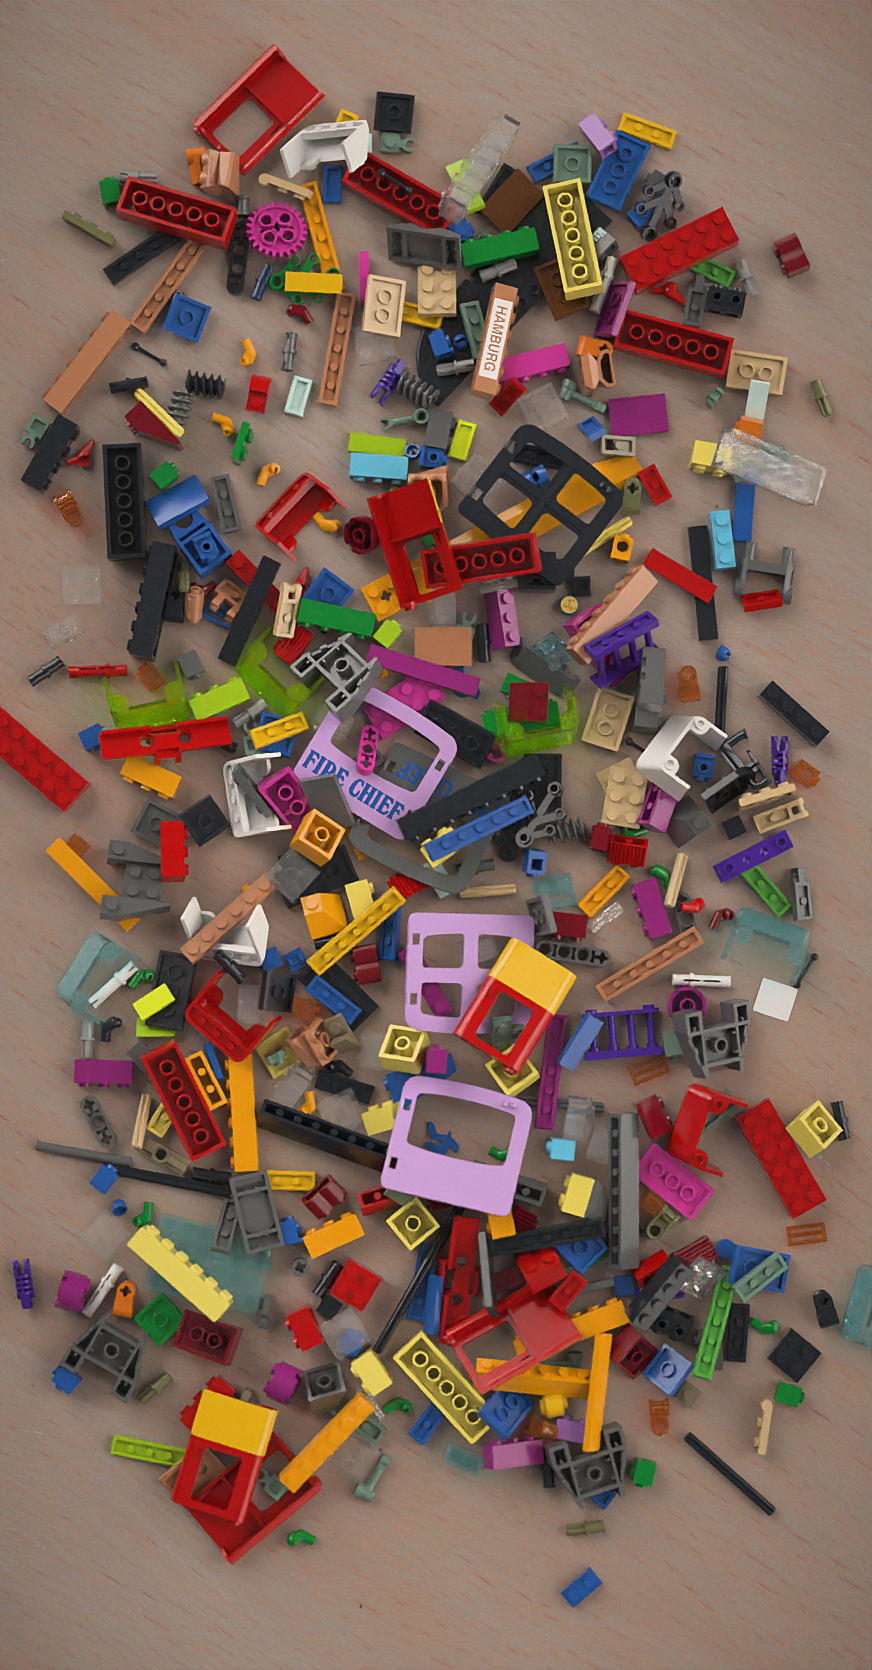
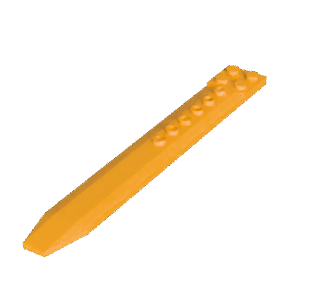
[360,456,642,622]

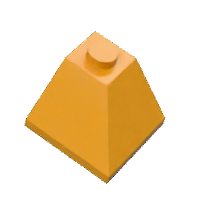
[301,893,348,941]

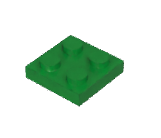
[231,421,254,466]
[133,1292,183,1347]

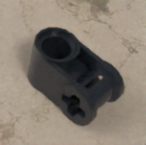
[163,586,185,624]
[813,1289,840,1329]

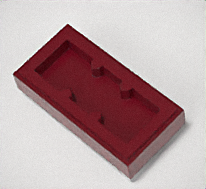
[480,1265,523,1294]

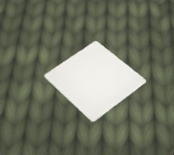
[753,978,798,1021]

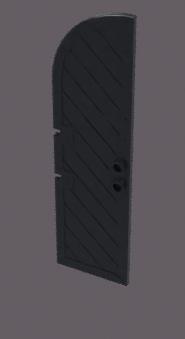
[416,195,612,407]

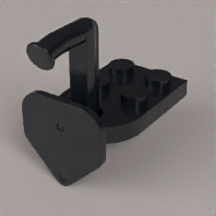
[701,728,772,814]

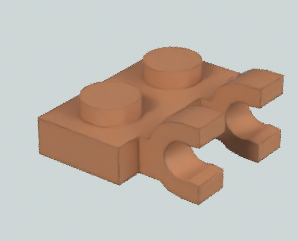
[209,577,246,624]

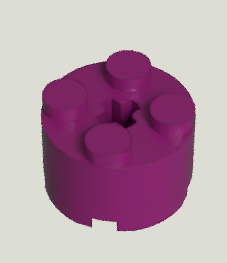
[667,987,707,1020]
[54,1269,90,1313]
[263,1361,304,1406]

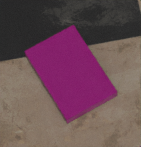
[593,280,636,338]
[608,393,669,436]

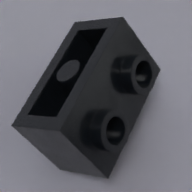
[704,284,747,319]
[649,1305,694,1343]

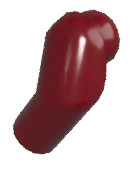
[286,304,314,325]
[190,580,217,597]
[708,908,735,931]

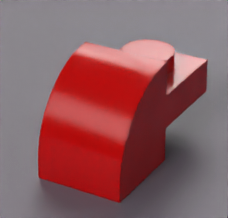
[245,374,272,414]

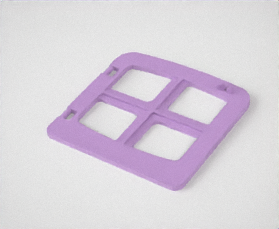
[404,913,534,1034]

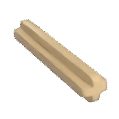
[664,853,688,908]
[460,884,516,899]
[131,1094,152,1149]

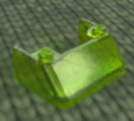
[236,625,327,717]
[102,661,190,729]
[493,687,579,757]

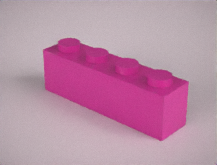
[498,343,570,388]

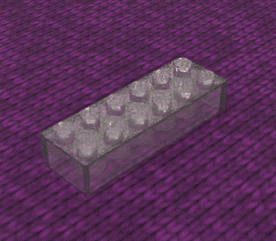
[438,111,521,226]
[711,428,827,506]

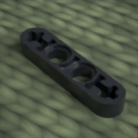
[227,221,249,296]

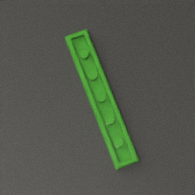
[691,1265,734,1382]

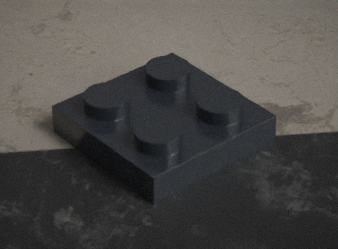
[373,91,415,134]
[178,794,231,847]
[258,971,297,1013]
[767,1328,822,1383]

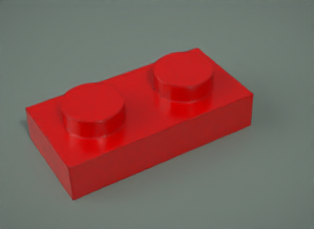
[488,376,527,417]
[637,464,672,507]
[741,589,782,613]
[548,1270,588,1312]

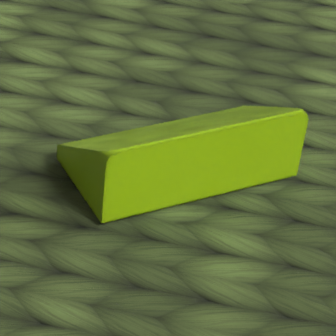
[136,1018,176,1037]

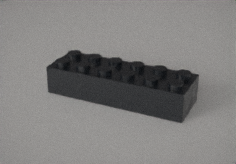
[102,443,148,562]
[127,541,178,662]

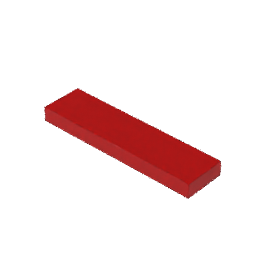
[643,548,718,603]

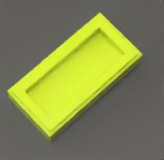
[448,419,477,462]
[132,983,175,1021]

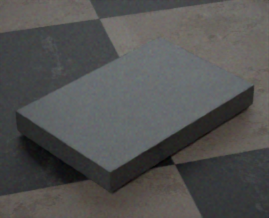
[299,773,355,827]
[526,894,557,937]

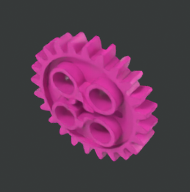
[246,201,308,261]

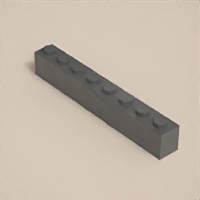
[609,1112,639,1270]

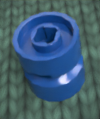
[521,464,550,488]

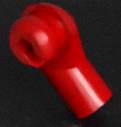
[680,898,705,913]

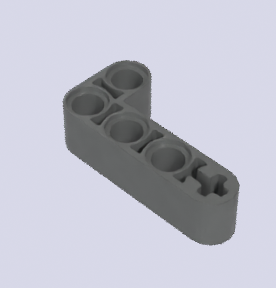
[536,940,611,967]

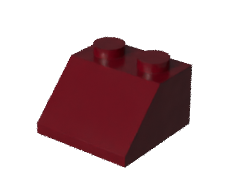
[508,682,549,723]
[634,1094,673,1140]
[609,1323,659,1380]

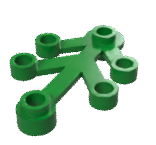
[268,253,341,305]

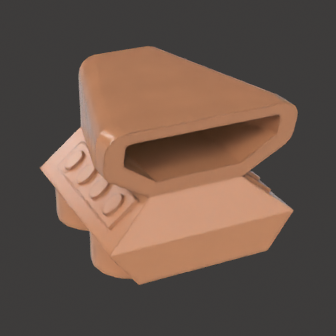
[200,149,239,197]
[579,349,616,397]
[408,466,451,511]
[286,1017,338,1069]

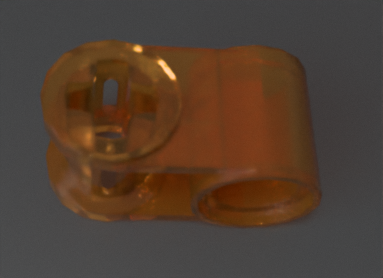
[53,488,83,527]
[678,665,701,703]
[649,1398,669,1437]
[523,1412,559,1440]

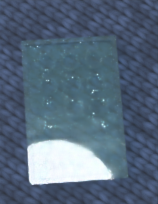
[144,1212,272,1315]

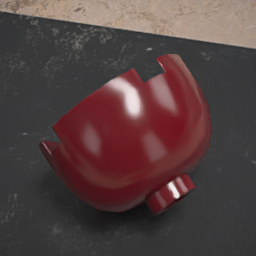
[343,516,380,555]

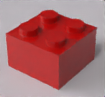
[514,1247,568,1294]
[329,1257,383,1312]
[285,1303,325,1352]

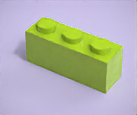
[189,676,251,719]

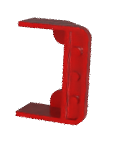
[255,472,347,563]
[185,969,282,1062]
[666,1083,748,1177]

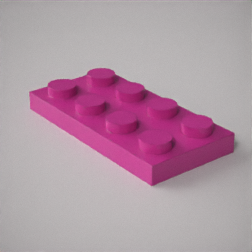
[362,677,447,740]
[639,1142,715,1220]

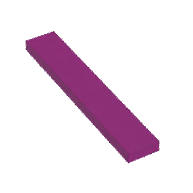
[366,644,481,698]
[534,1014,567,1131]

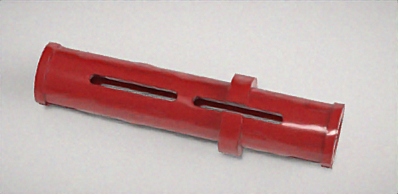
[69,663,128,679]

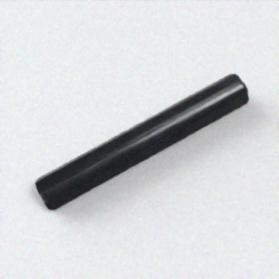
[715,666,729,733]

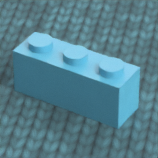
[349,452,409,485]
[708,510,736,571]
[545,1136,576,1161]

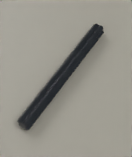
[118,1166,231,1198]
[684,1432,776,1516]

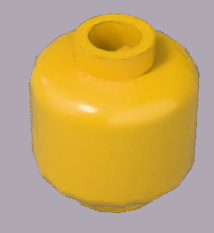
[539,1395,568,1418]

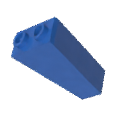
[383,1052,457,1109]

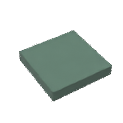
[553,144,592,185]

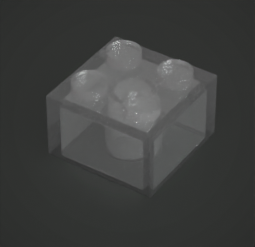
[516,382,568,431]
[450,452,504,503]
[264,848,321,903]

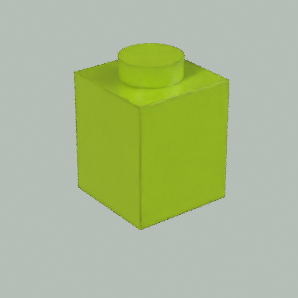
[373,619,402,649]

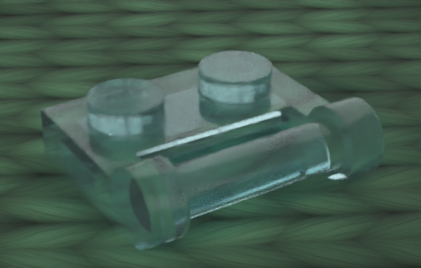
[532,631,573,671]
[532,872,577,909]

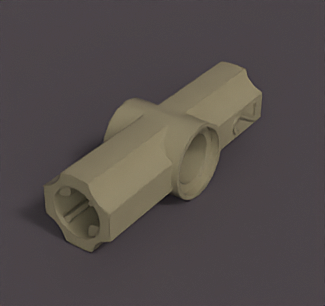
[136,1135,191,1176]

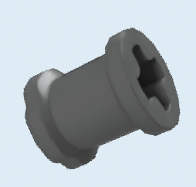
[234,195,251,218]
[292,1257,310,1276]

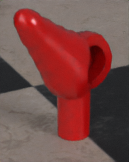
[653,281,686,305]
[65,439,95,468]
[288,567,309,598]

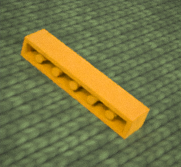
[225,1054,259,1172]
[512,1297,629,1362]
[473,1358,591,1400]
[279,1391,375,1493]

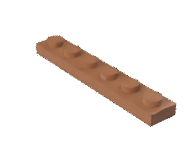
[130,240,208,335]
[318,292,357,407]
[179,873,278,965]
[595,926,704,1002]

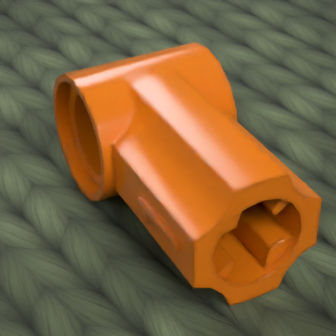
[186,147,205,187]

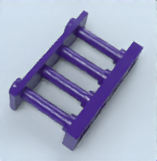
[584,611,659,689]
[712,830,794,883]
[581,1004,663,1061]

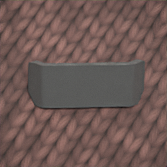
[510,637,581,698]

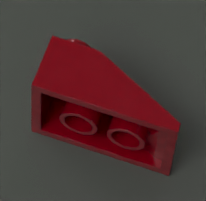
[124,401,183,451]
[172,1309,244,1366]

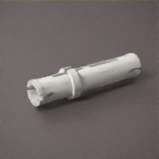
[588,256,619,314]
[88,961,139,1008]
[672,973,731,988]
[82,1263,124,1318]

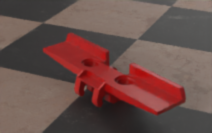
[98,716,232,766]
[438,1215,481,1346]

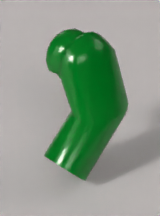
[619,826,649,838]
[650,864,671,889]
[127,969,155,990]
[488,1146,509,1161]
[132,1202,153,1228]
[749,1316,779,1334]
[383,1397,412,1415]
[286,1529,316,1547]

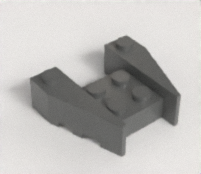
[290,633,383,723]
[633,646,667,735]
[100,839,171,921]
[672,998,751,1079]
[59,1309,149,1403]
[543,1421,627,1510]

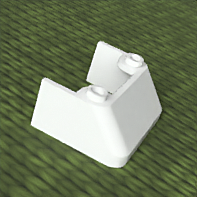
[280,120,369,178]
[636,715,728,801]
[223,752,292,838]
[180,897,269,966]

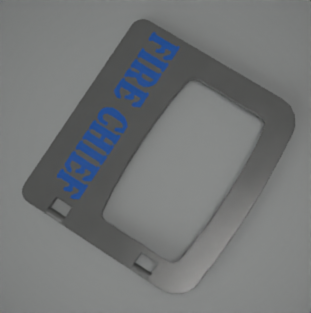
[349,743,510,894]

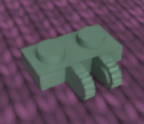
[490,1016,525,1053]

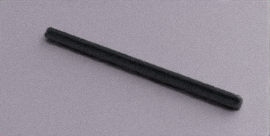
[373,1205,465,1355]

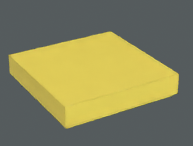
[256,1026,302,1079]

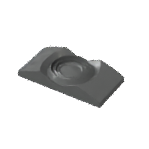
[387,223,462,271]
[229,1170,285,1255]

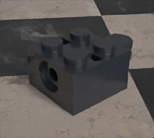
[517,552,575,593]

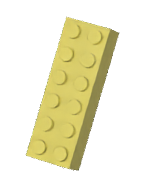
[543,178,604,301]
[127,1225,234,1322]
[393,1329,490,1444]

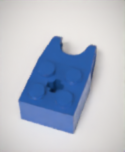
[167,511,232,580]

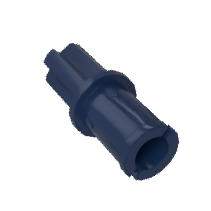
[250,263,274,301]

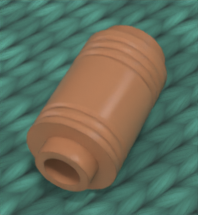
[183,586,204,623]

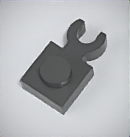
[258,1294,274,1329]

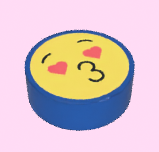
[560,595,579,615]

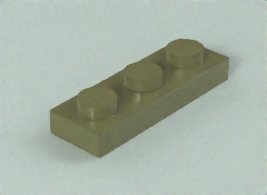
[62,210,116,249]

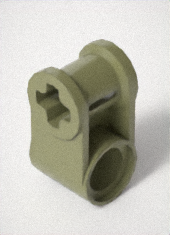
[621,477,641,515]
[645,1203,680,1240]

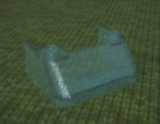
[720,907,810,985]
[56,933,142,1025]
[840,1265,872,1349]

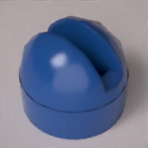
[453,334,469,351]
[405,443,421,460]
[715,645,731,661]
[111,1199,128,1216]

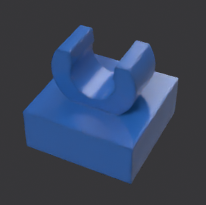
[283,947,308,973]

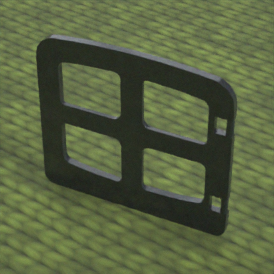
[458,424,623,586]

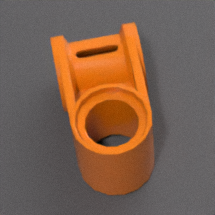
[576,336,613,360]
[112,1280,136,1319]

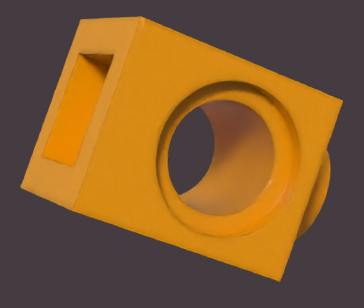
[610,533,634,563]

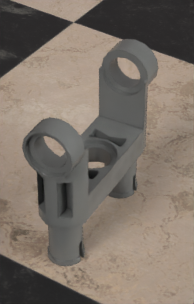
[733,541,795,605]

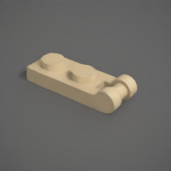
[258,173,313,201]
[273,582,302,638]
[752,798,809,834]
[753,1398,773,1455]

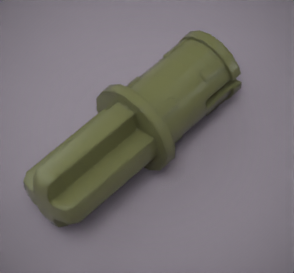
[810,378,833,417]
[176,561,192,593]
[137,1371,173,1404]
[566,1520,605,1536]

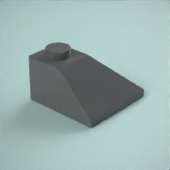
[667,795,712,848]
[584,1177,609,1222]
[303,1361,347,1415]

